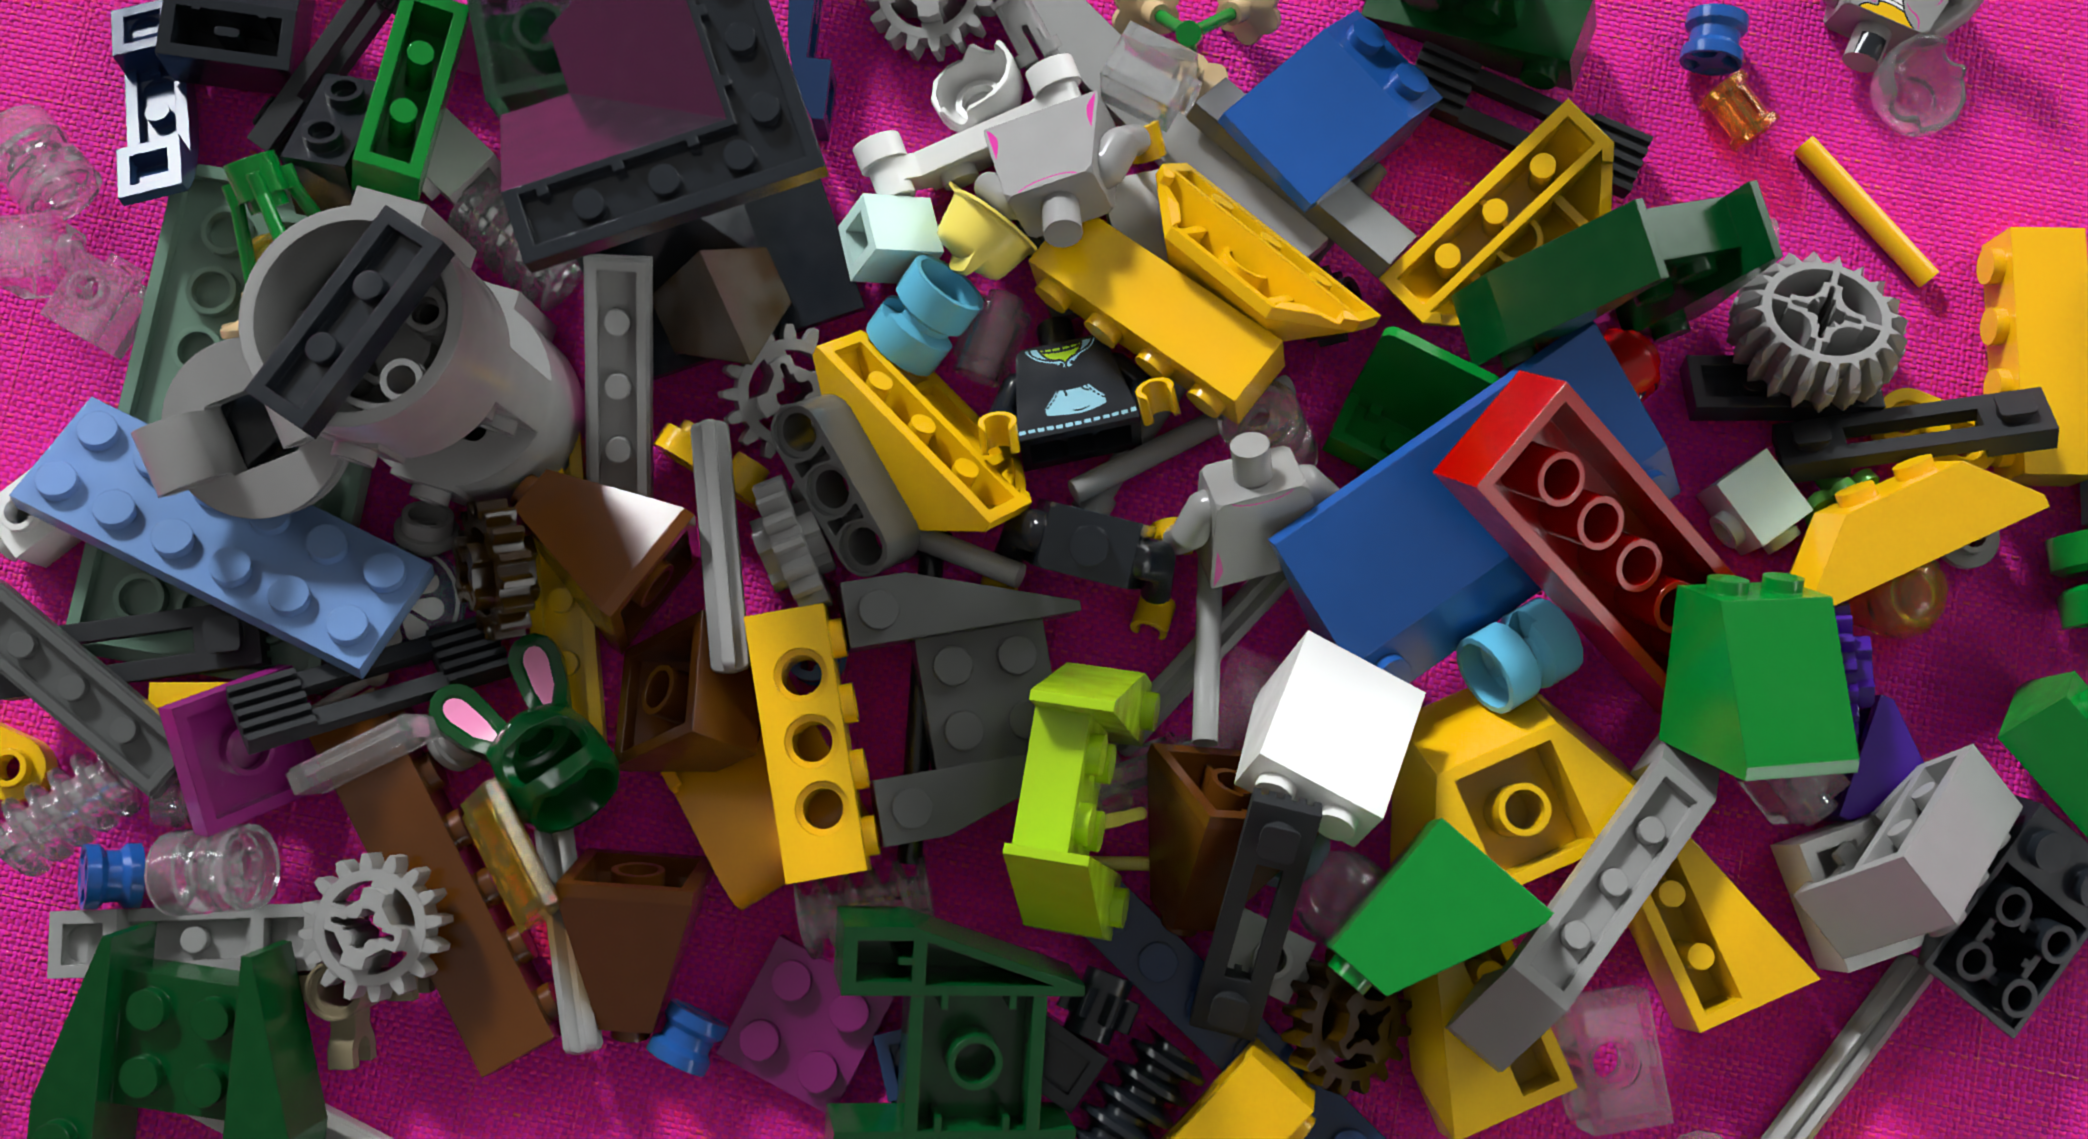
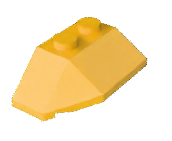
[1379,98,1614,327]
[1155,163,1381,342]
[812,330,1032,532]
[1789,454,2050,606]

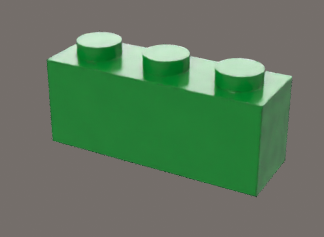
[352,0,470,202]

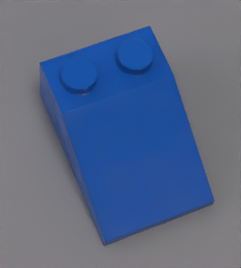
[1217,10,1443,213]

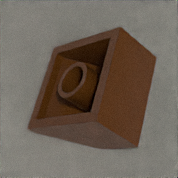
[614,610,761,772]

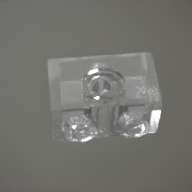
[1551,984,1674,1136]

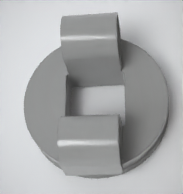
[130,337,349,519]

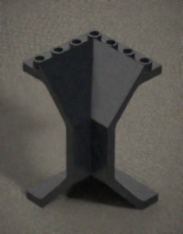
[500,0,866,381]

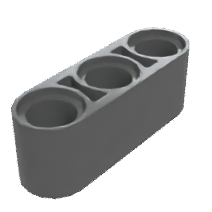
[771,394,920,577]

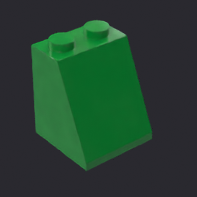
[1658,572,1860,781]
[1323,818,1554,996]

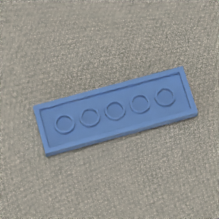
[9,396,435,680]

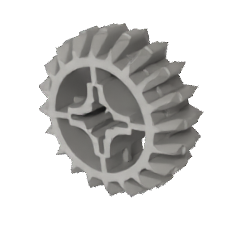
[1726,251,1908,413]

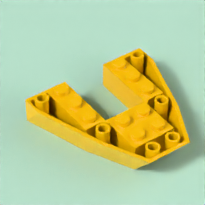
[1390,688,1820,1139]

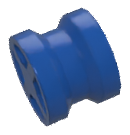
[1679,3,1749,76]
[78,843,146,910]
[646,998,729,1077]

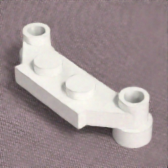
[853,53,1082,197]

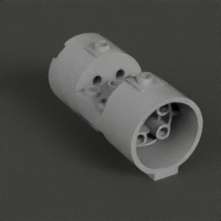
[238,186,586,507]

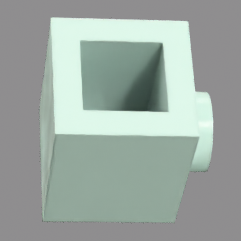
[838,193,944,284]
[1696,448,1813,556]

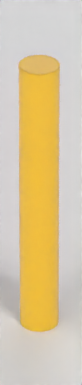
[1793,136,1939,288]

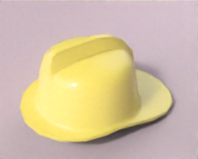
[937,181,1037,281]

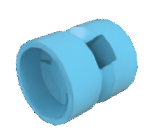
[866,254,984,376]
[1456,597,1583,714]

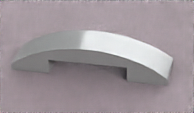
[47,903,321,979]

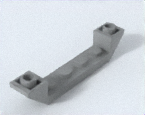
[1445,733,1720,1072]

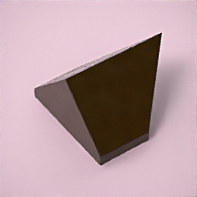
[653,247,793,365]

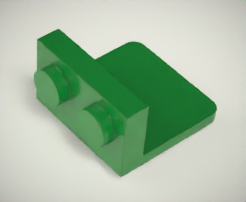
[1322,326,1500,471]

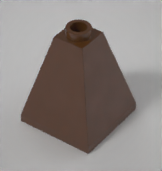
[510,469,701,655]
[1147,743,1319,937]
[555,848,714,1043]

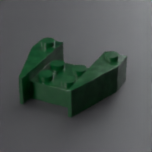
[1361,0,1597,91]
[1451,180,1783,372]
[825,906,1085,1139]
[27,921,328,1139]

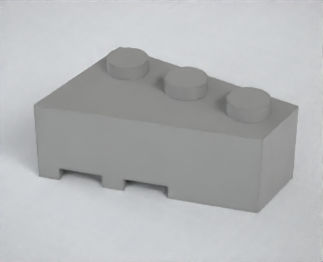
[1792,744,2023,959]

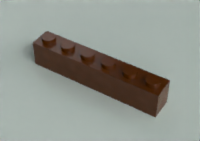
[309,687,561,1078]

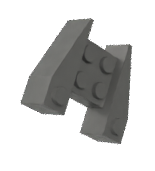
[836,572,1081,847]

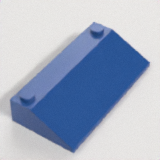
[1268,321,1681,683]

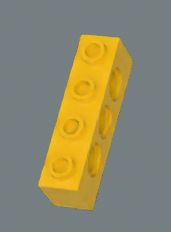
[744,603,881,885]

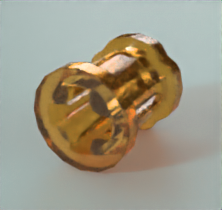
[1697,69,1781,152]

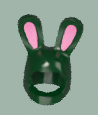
[428,633,620,834]

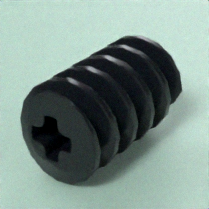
[1073,1023,1206,1139]

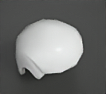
[931,40,1024,133]

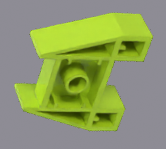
[1003,662,1161,941]

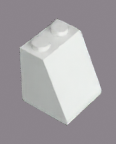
[1234,630,1426,847]

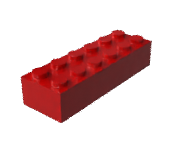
[1432,370,1735,715]

